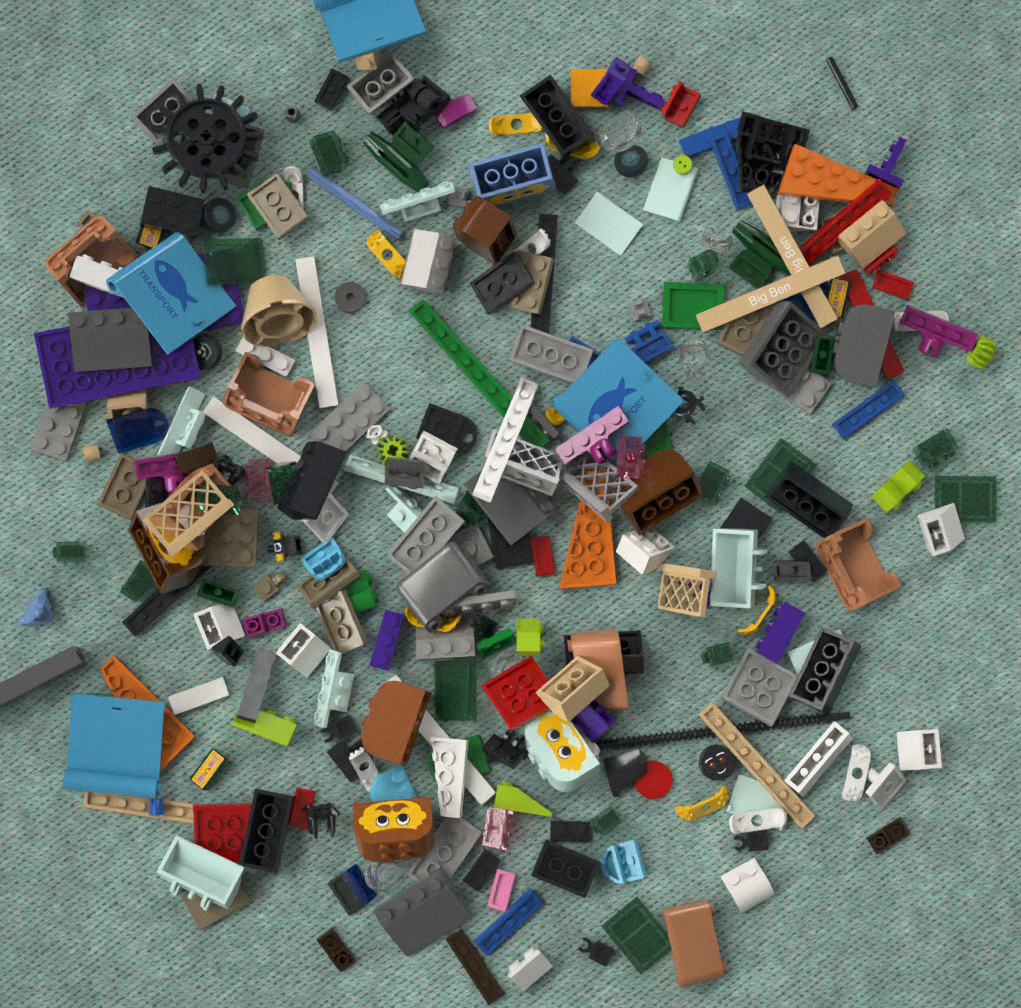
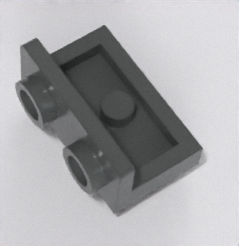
[384,457,425,489]

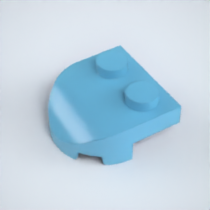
[300,538,345,580]
[370,764,417,802]
[600,839,647,884]

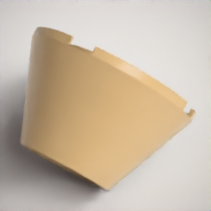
[241,275,317,347]

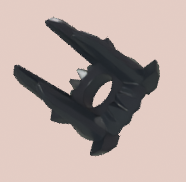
[673,386,705,425]
[213,455,246,487]
[302,802,340,839]

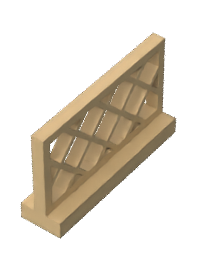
[142,470,234,557]
[657,563,717,617]

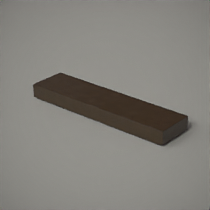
[445,928,505,1005]

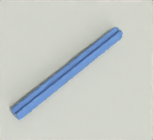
[307,168,403,240]

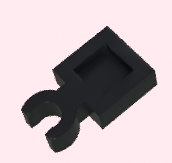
[470,614,498,638]
[320,715,357,742]
[733,830,769,852]
[578,937,615,967]

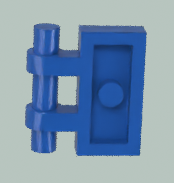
[624,320,673,363]

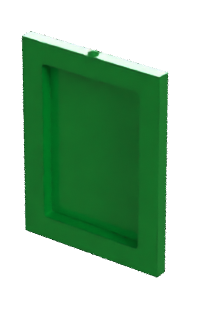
[662,282,725,330]

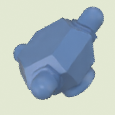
[19,588,54,626]

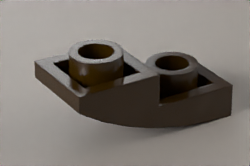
[174,443,218,474]
[866,817,910,855]
[316,927,356,973]

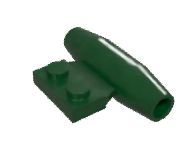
[363,121,435,192]
[728,220,791,289]

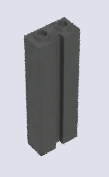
[0,646,87,709]

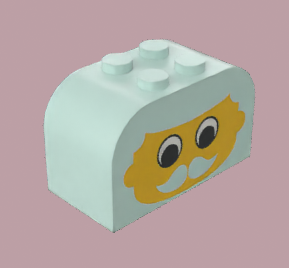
[525,710,600,792]

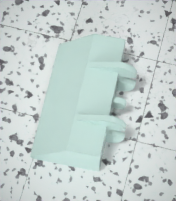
[710,529,767,608]
[157,835,245,911]

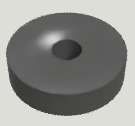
[335,282,366,313]

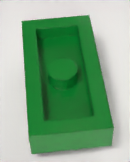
[475,628,517,659]

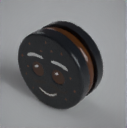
[698,744,735,780]

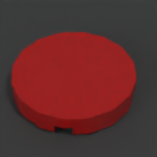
[634,761,672,799]

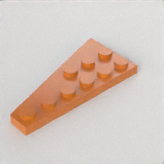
[777,144,898,208]
[559,470,616,589]
[100,655,196,772]

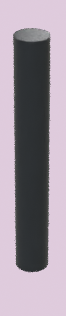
[826,57,858,110]

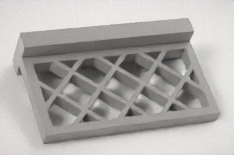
[480,429,563,496]
[559,452,639,523]

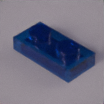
[342,864,378,906]

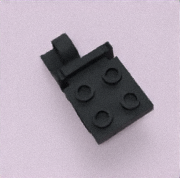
[376,76,451,135]

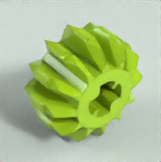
[966,336,997,369]
[377,435,409,465]

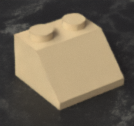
[107,390,151,438]

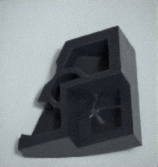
[604,749,648,798]

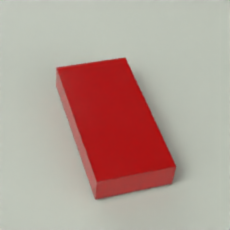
[872,270,914,300]
[530,535,555,577]
[289,787,316,829]

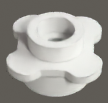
[366,425,388,445]

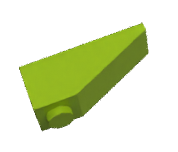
[494,781,552,817]

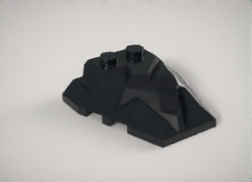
[737,111,810,199]

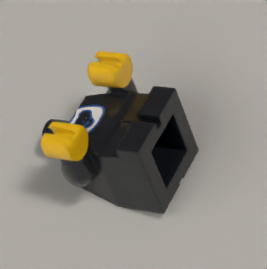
[268,531,302,562]

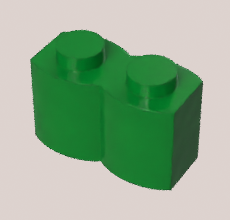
[345,570,379,613]

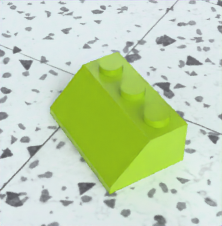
[233,709,298,746]

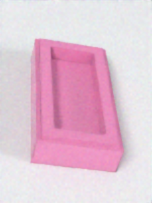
[487,869,516,911]

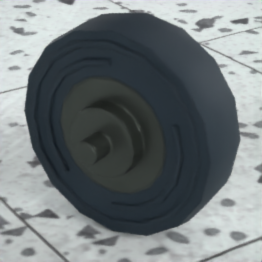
[193,335,222,369]

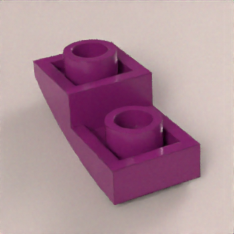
[434,93,478,129]
[242,608,287,637]

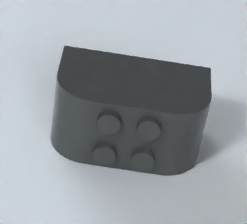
[833,304,895,388]

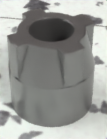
[284,105,300,123]

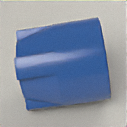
[149,799,165,816]

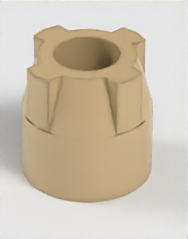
[633,56,651,77]
[83,445,101,462]

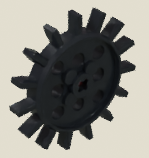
[151,84,263,193]

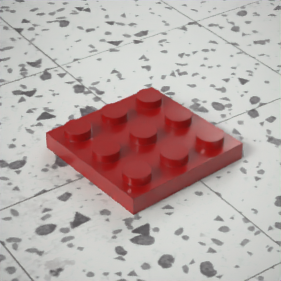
[482,656,550,732]
[193,803,252,862]

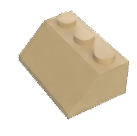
[838,200,907,270]
[536,656,610,722]

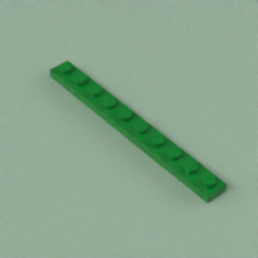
[409,299,550,454]

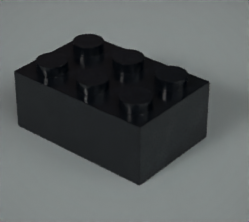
[139,186,205,239]
[531,839,600,898]

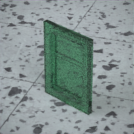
[203,238,265,285]
[744,438,817,514]
[934,476,997,523]
[434,658,477,722]
[601,896,671,975]

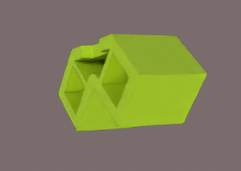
[871,460,925,513]
[517,619,544,656]

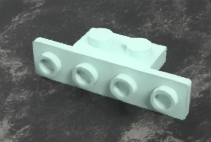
[380,182,455,222]
[157,387,206,456]
[385,485,423,533]
[314,650,354,728]

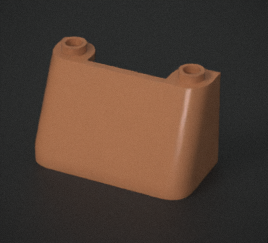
[45,216,138,308]
[223,352,315,435]
[150,464,241,551]
[816,518,902,611]
[567,627,629,711]
[662,899,727,988]

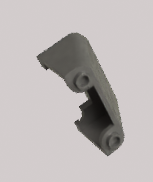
[396,542,491,633]

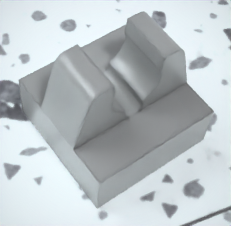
[447,186,469,208]
[627,298,651,322]

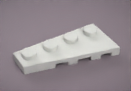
[430,736,469,818]

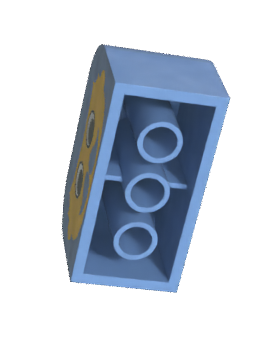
[469,143,556,208]

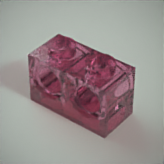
[616,436,645,479]
[244,459,273,499]
[481,807,513,850]

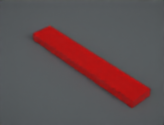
[799,178,892,266]
[839,269,905,380]

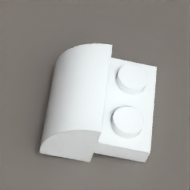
[409,431,458,485]
[721,858,775,913]

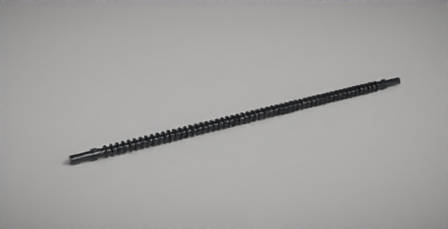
[485,712,850,763]

